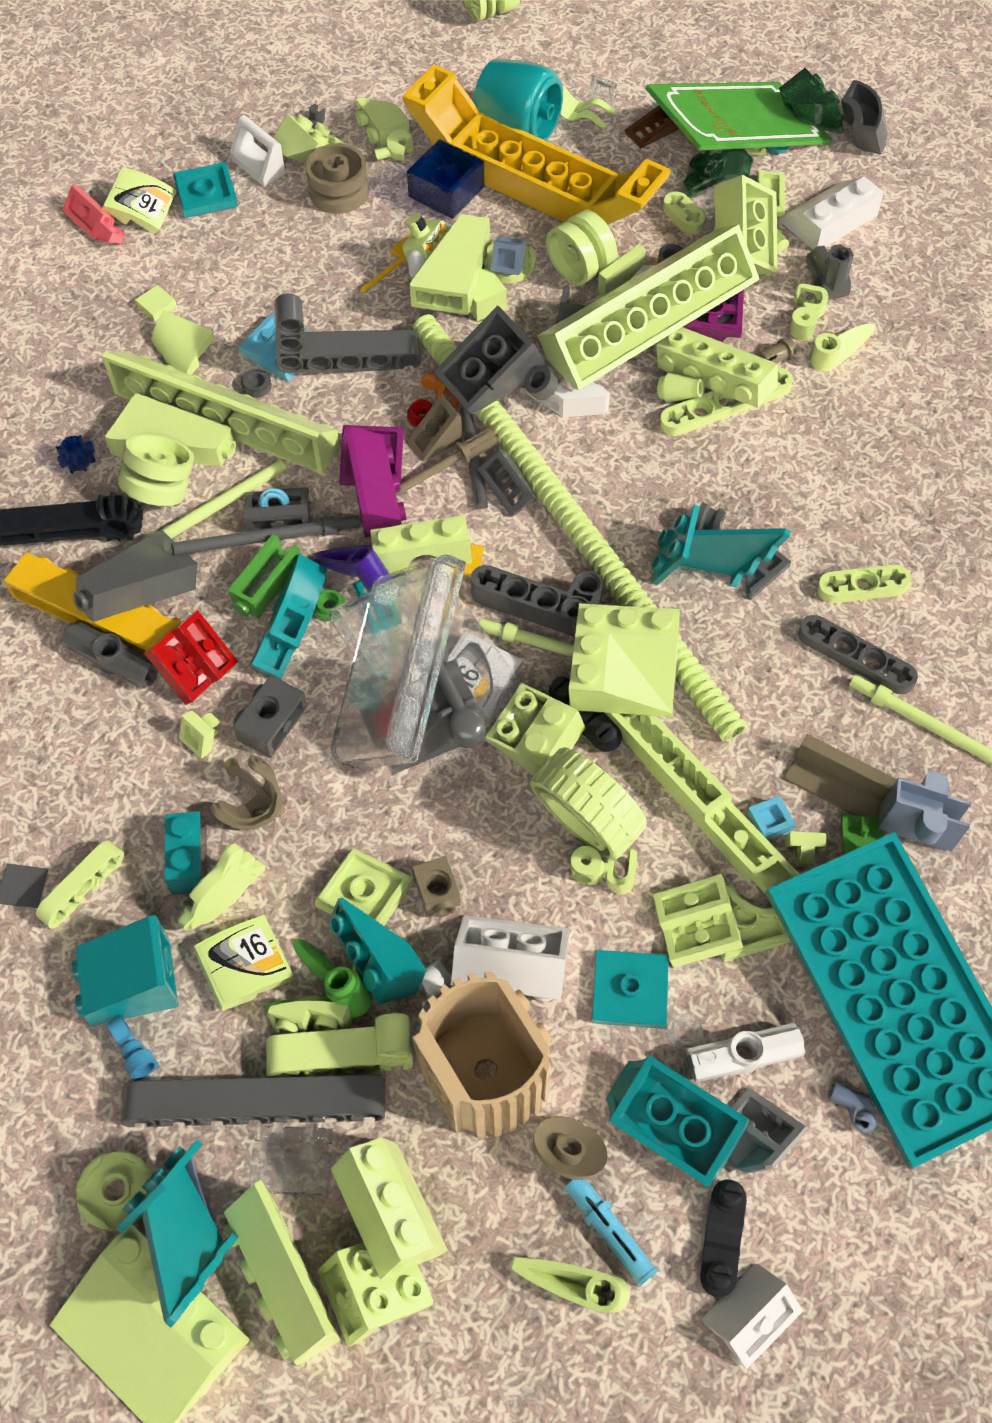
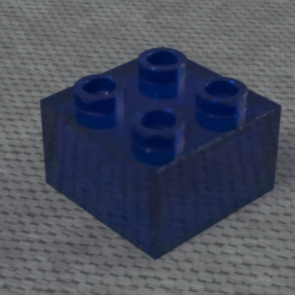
[407,139,485,219]

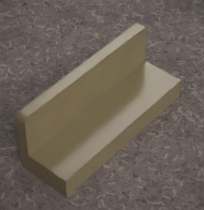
[785,734,897,817]

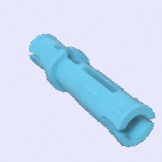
[564,1179,659,1287]

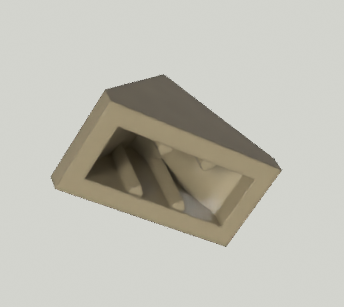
[407,395,462,462]

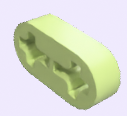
[663,191,705,234]

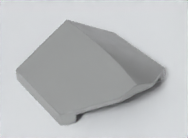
[728,1087,808,1174]

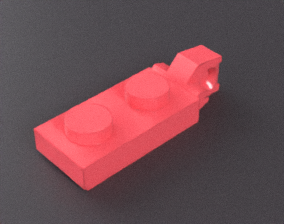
[62,185,125,245]

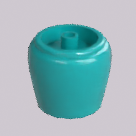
[473,58,563,141]

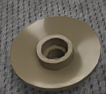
[533,1116,608,1180]

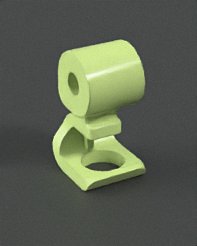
[789,283,828,340]
[570,846,637,895]

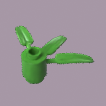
[263,939,373,1019]

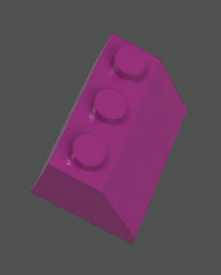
[344,426,406,538]

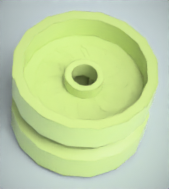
[546,209,618,286]
[118,433,194,506]

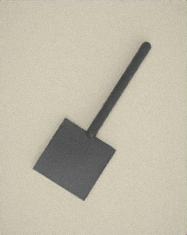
[0,863,49,908]

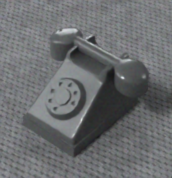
[434,305,558,415]
[364,639,487,775]

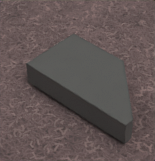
[746,551,791,600]

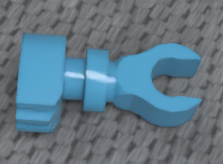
[106,1015,160,1081]

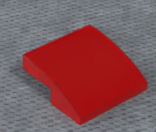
[144,610,238,705]

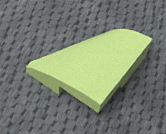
[151,310,215,375]

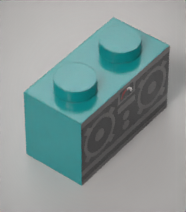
[165,811,207,895]

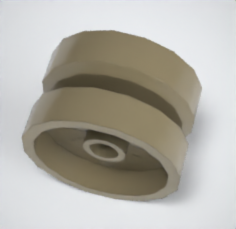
[306,143,369,214]

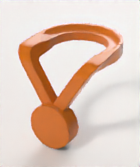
[421,373,459,409]

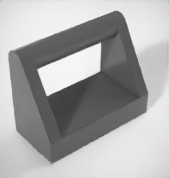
[244,487,310,531]

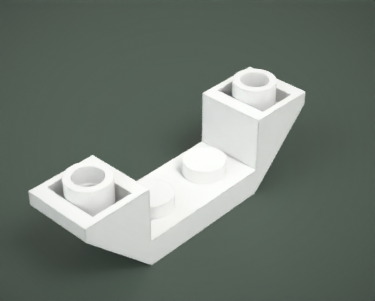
[520,348,610,417]

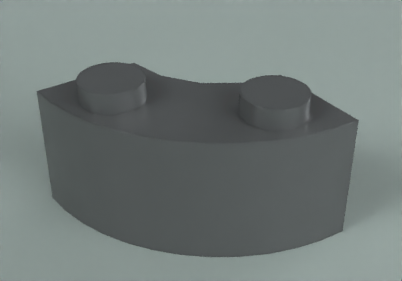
[841,80,888,154]

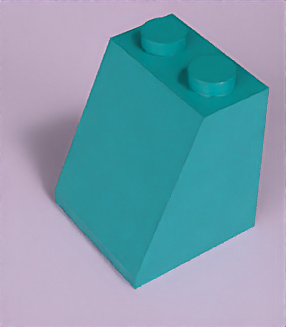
[72,915,179,1027]

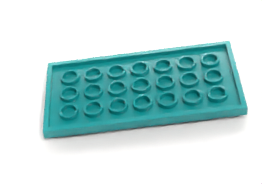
[765,832,992,1169]

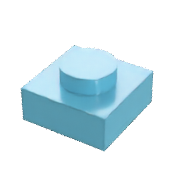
[747,795,796,840]

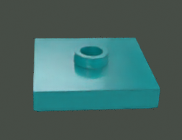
[173,162,239,218]
[592,950,669,1029]

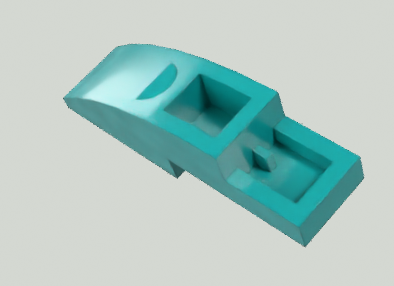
[249,554,327,680]

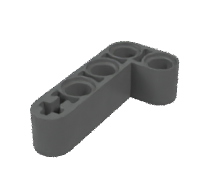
[471,565,602,636]

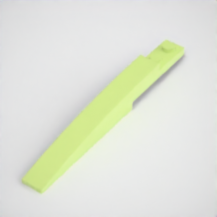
[604,712,800,894]

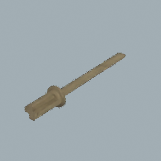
[396,427,499,496]

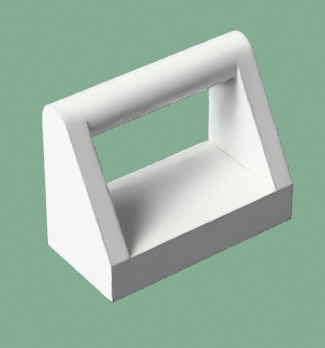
[230,115,285,187]

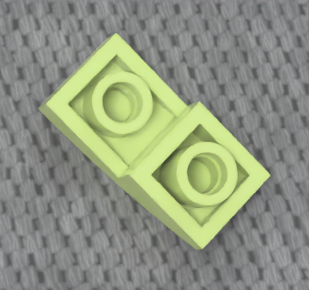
[268,1000,353,1034]

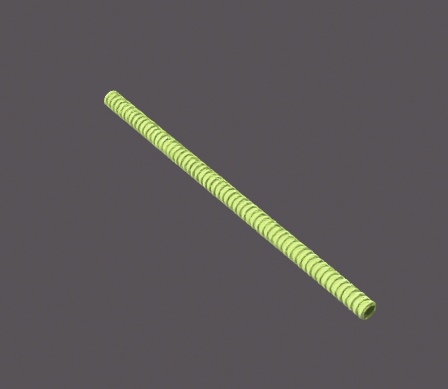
[413,314,747,741]

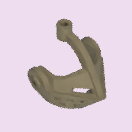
[210,755,285,830]

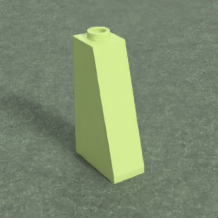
[410,214,490,315]
[105,393,236,467]

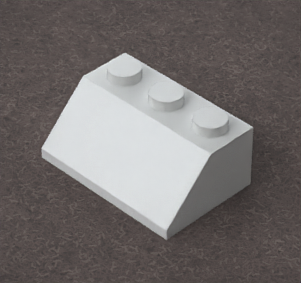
[779,176,884,250]
[451,915,570,1001]

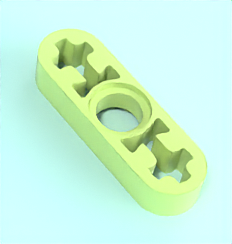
[817,565,911,603]
[36,840,124,929]

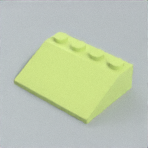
[50,1224,250,1423]

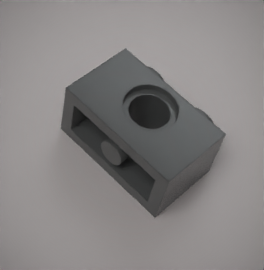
[233,675,308,758]

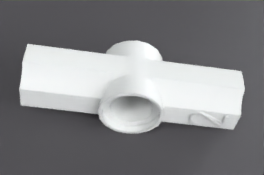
[686,1022,805,1083]

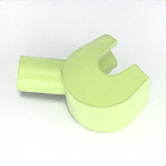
[374,129,414,162]

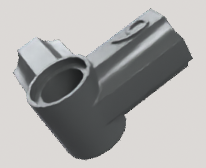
[806,244,854,300]

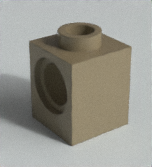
[412,856,461,917]

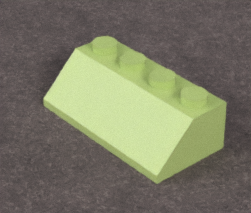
[223,1180,341,1366]

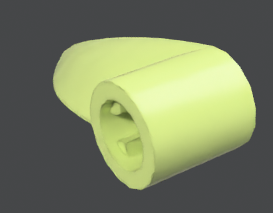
[810,324,875,371]
[511,1257,630,1313]

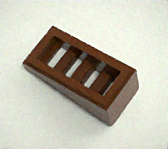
[625,105,680,149]

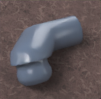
[829,1083,878,1134]

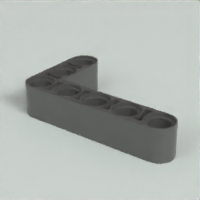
[274,293,422,373]

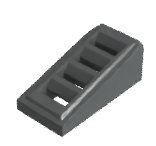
[477,449,536,517]

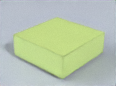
[135,285,177,321]

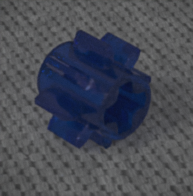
[56,435,96,474]

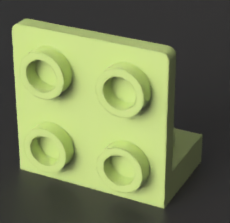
[317,1242,433,1347]

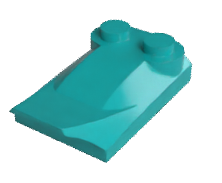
[606,1055,750,1188]

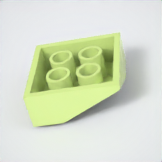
[569,603,680,717]

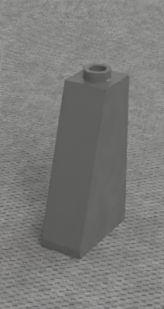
[73,530,198,622]

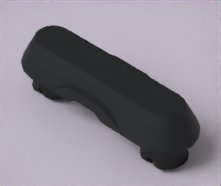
[548,676,622,752]
[700,1179,747,1297]

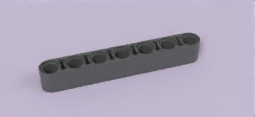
[121,1075,385,1127]

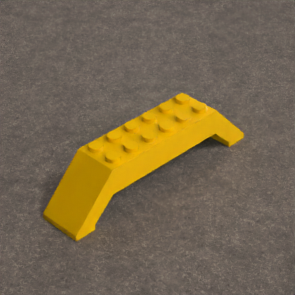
[402,64,671,225]

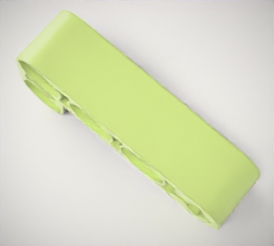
[266,1013,413,1078]

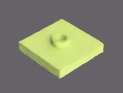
[315,847,413,926]

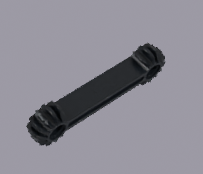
[0,491,143,546]

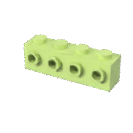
[656,327,778,408]

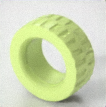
[530,747,647,860]

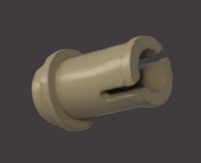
[757,338,797,363]

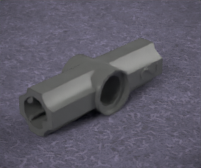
[61,621,158,689]

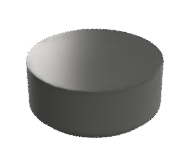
[241,370,272,398]

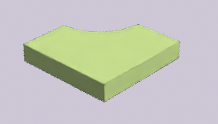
[720,885,791,962]

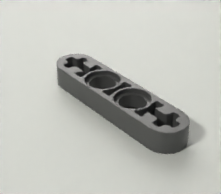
[798,615,918,694]

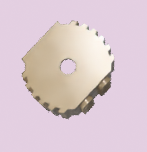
[413,972,551,1138]

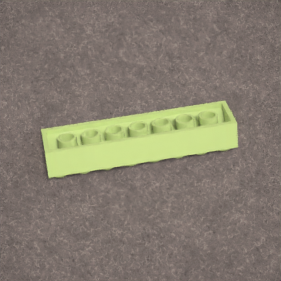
[537,224,760,390]
[102,351,340,474]

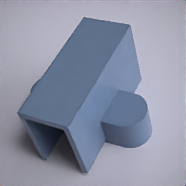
[878,771,971,852]

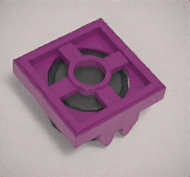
[683,289,744,343]

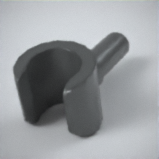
[309,104,325,125]

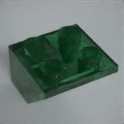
[779,68,845,134]
[682,148,753,198]

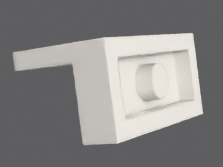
[702,1264,803,1369]

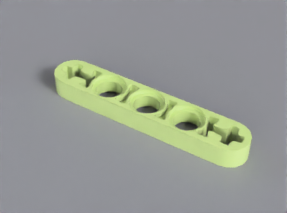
[660,368,793,436]

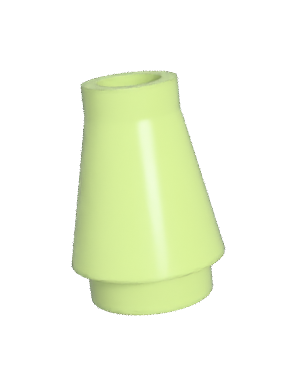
[657,373,704,403]

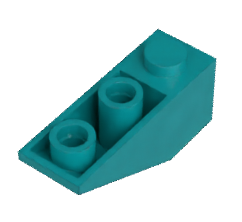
[329,897,427,1005]

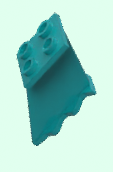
[651,504,791,587]
[116,1139,239,1328]

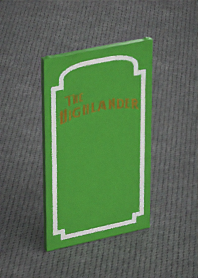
[645,82,833,151]

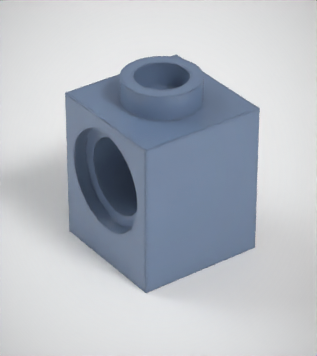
[491,236,527,275]

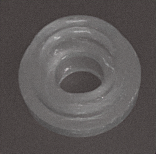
[666,1013,703,1052]

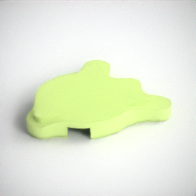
[178,843,265,931]

